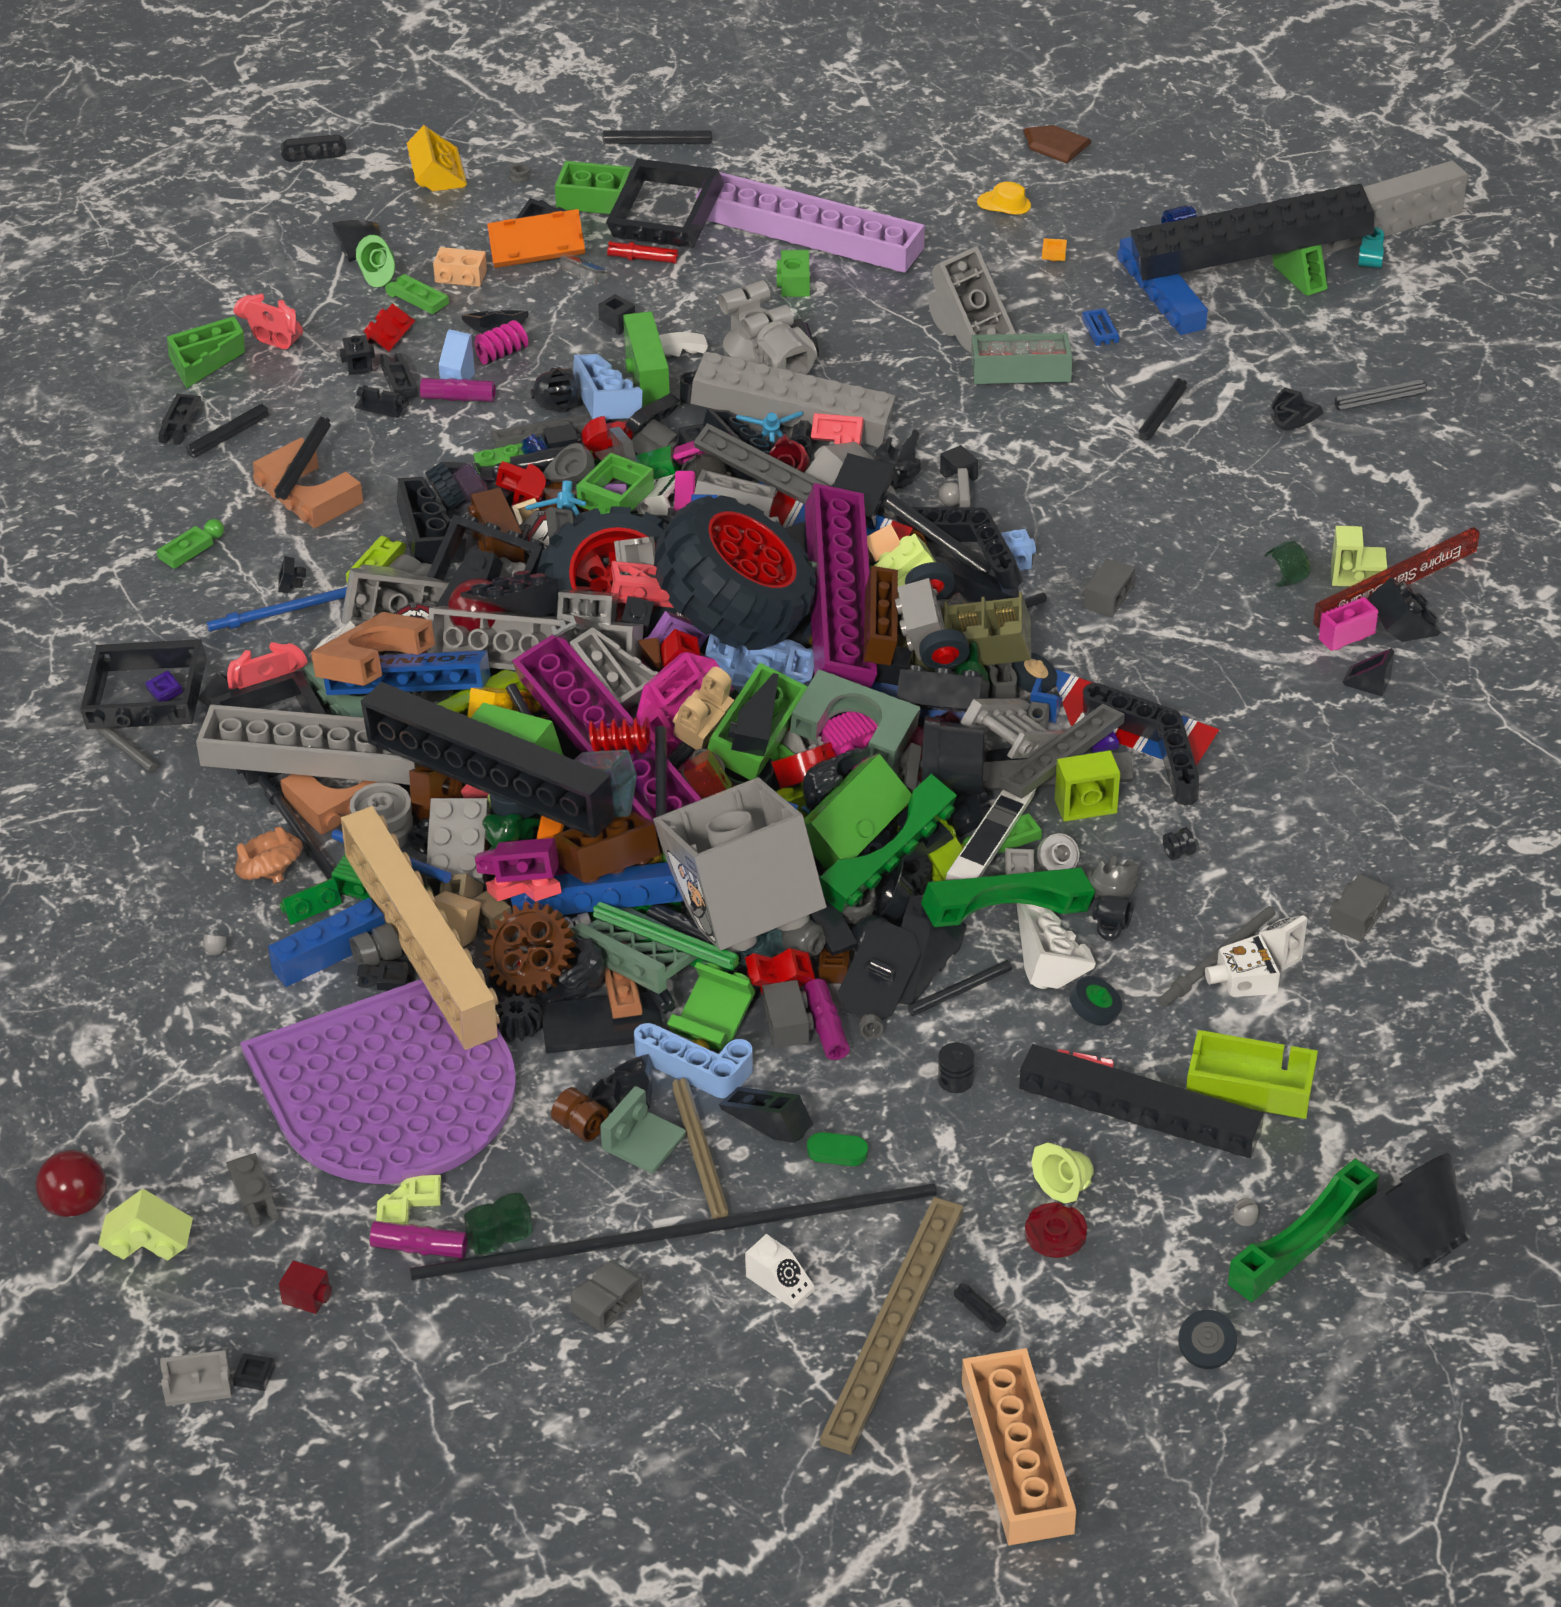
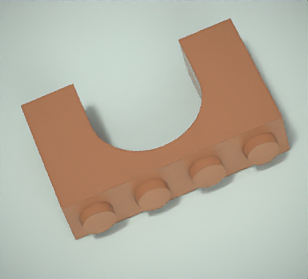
[253,437,363,529]
[311,612,435,686]
[280,774,399,835]

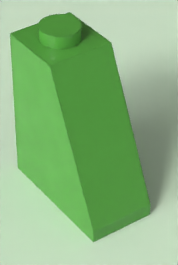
[1272,245,1327,296]

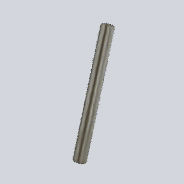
[672,1078,729,1219]

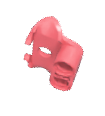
[233,293,303,349]
[227,642,308,689]

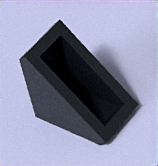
[1343,648,1394,696]

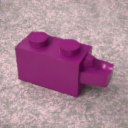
[475,838,559,883]

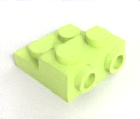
[874,533,936,598]

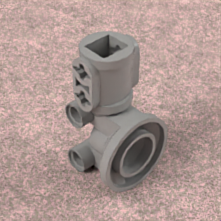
[718,280,817,375]

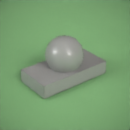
[938,468,970,507]

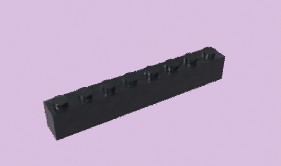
[1019,1044,1264,1159]

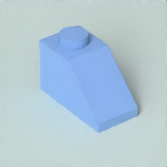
[439,329,475,380]

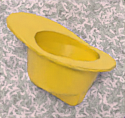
[977,181,1031,215]

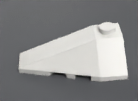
[1017,903,1096,989]

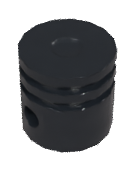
[938,1042,975,1093]

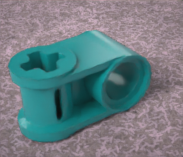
[1358,227,1384,268]

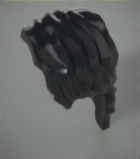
[873,430,921,488]
[802,746,871,812]
[534,938,605,1005]

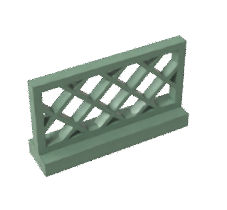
[572,907,697,994]

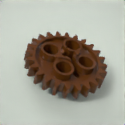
[483,901,577,996]

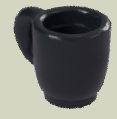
[1092,896,1133,941]

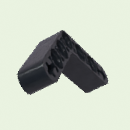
[896,507,1023,589]
[1083,683,1199,805]

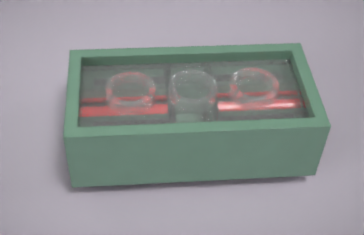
[971,333,1072,384]

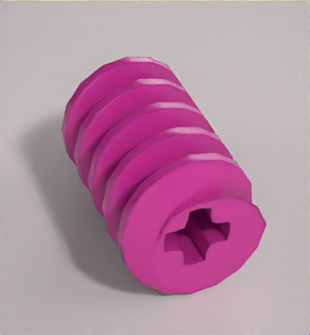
[474,320,529,365]

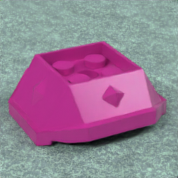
[636,652,734,772]

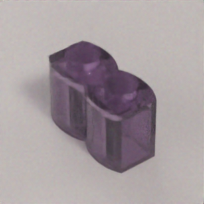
[451,461,488,501]

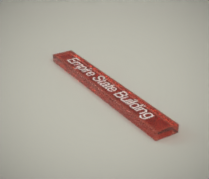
[1313,527,1480,628]

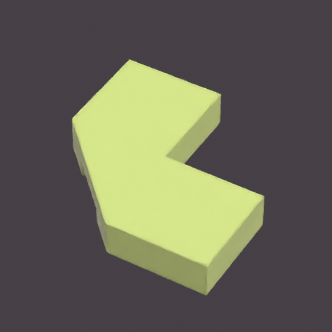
[376,1175,442,1224]

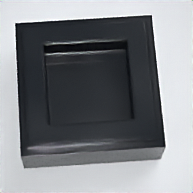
[233,1353,275,1391]

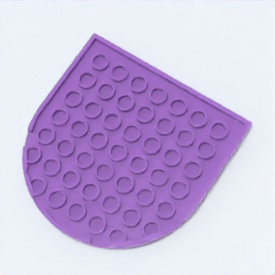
[240,979,516,1184]

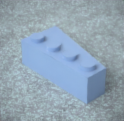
[573,354,642,422]

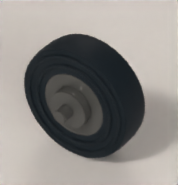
[1178,1310,1237,1369]

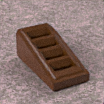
[819,947,850,984]

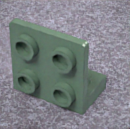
[600,1086,686,1173]

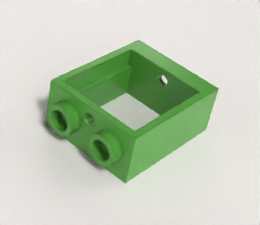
[576,453,654,514]

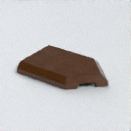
[1023,125,1091,164]

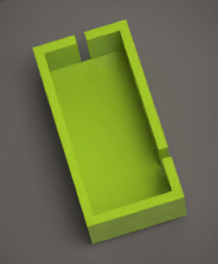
[1186,1030,1318,1119]

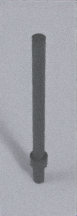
[1158,906,1276,1007]

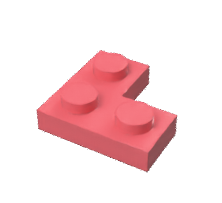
[811,413,864,446]
[486,877,562,902]

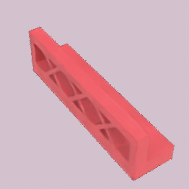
[610,561,674,608]

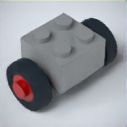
[895,562,969,669]

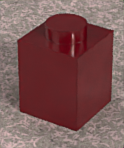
[279,1260,332,1314]

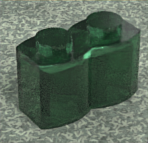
[464,1193,533,1255]

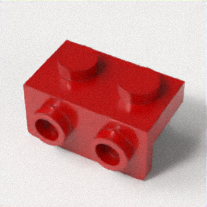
[363,303,415,352]

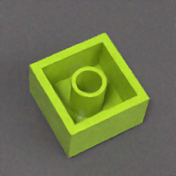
[1054,750,1120,822]

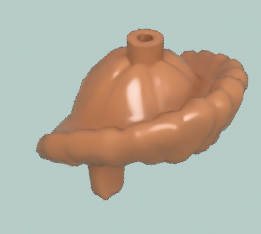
[235,826,303,884]

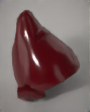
[769,434,810,473]

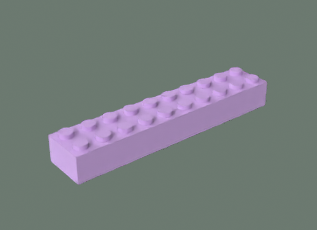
[696,172,925,273]

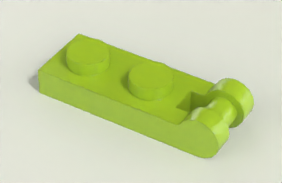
[346,536,406,582]

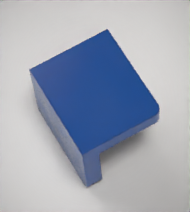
[1030,678,1062,723]

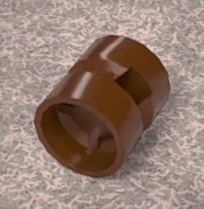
[551,1087,609,1142]

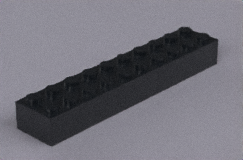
[1131,183,1374,281]
[361,682,615,838]

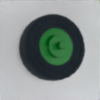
[1069,976,1122,1026]

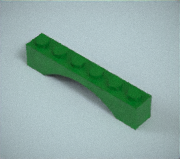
[819,774,957,913]
[921,868,1095,927]
[1228,1158,1379,1303]

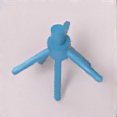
[736,411,803,442]
[525,481,586,517]

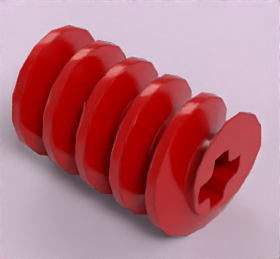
[589,717,650,756]

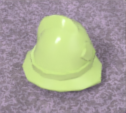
[1031,1142,1094,1203]

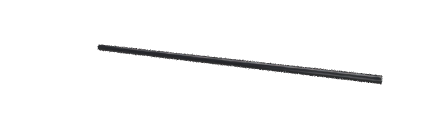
[410,1183,937,1280]

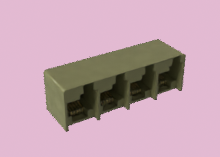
[896,592,1031,672]

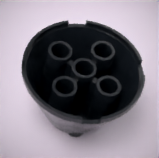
[1342,1152,1469,1274]

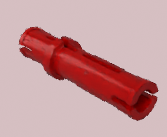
[607,241,678,264]

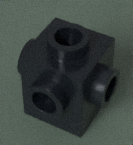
[339,335,375,375]

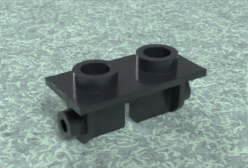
[354,385,409,418]

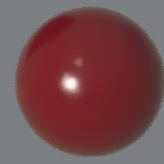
[448,578,508,634]
[36,1150,106,1217]

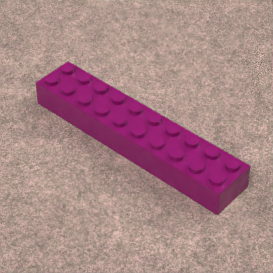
[805,483,877,689]
[512,634,702,850]

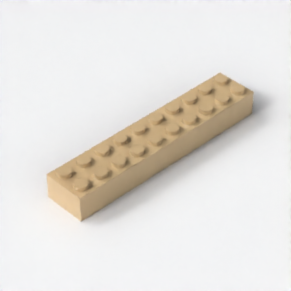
[341,806,500,1050]

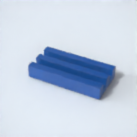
[1082,308,1119,346]

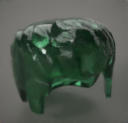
[1265,540,1311,587]

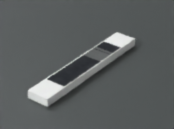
[946,789,1036,880]

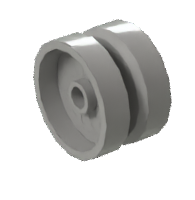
[349,782,414,848]

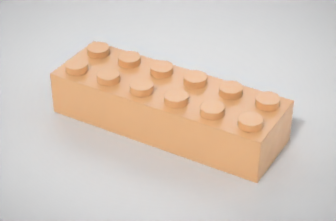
[962,1348,1076,1546]

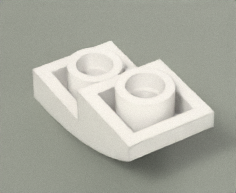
[659,332,708,357]

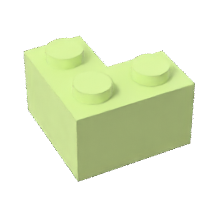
[1331,526,1387,587]
[98,1188,193,1261]

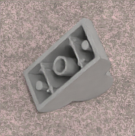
[929,246,1016,352]
[341,565,449,626]

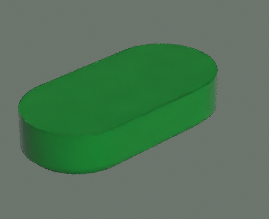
[807,1132,868,1166]

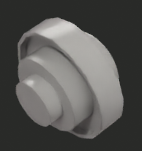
[1037,833,1080,871]

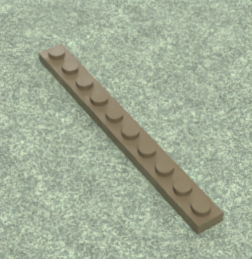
[820,1197,963,1455]

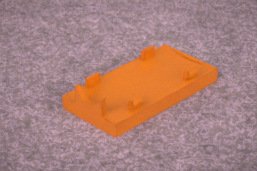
[487,209,586,268]

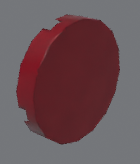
[1024,1202,1088,1258]

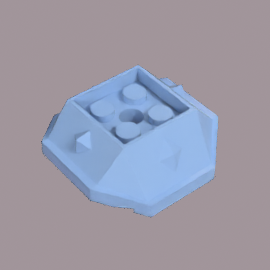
[704,634,814,693]

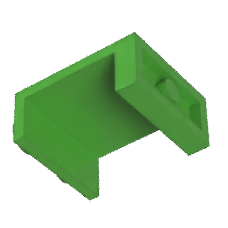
[667,962,755,1052]

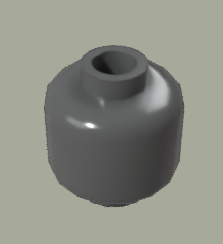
[781,919,826,958]

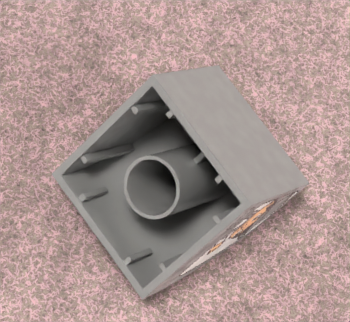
[653,777,826,952]

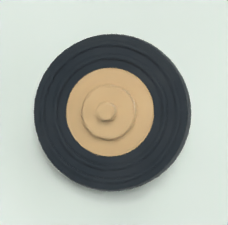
[1012,652,1057,693]

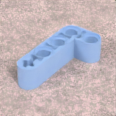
[634,1023,753,1098]

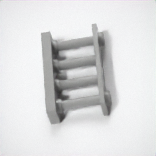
[960,698,1065,759]

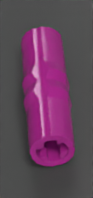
[420,378,496,402]
[803,979,850,1060]
[369,1221,468,1259]

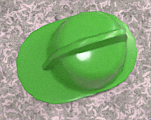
[356,235,395,287]

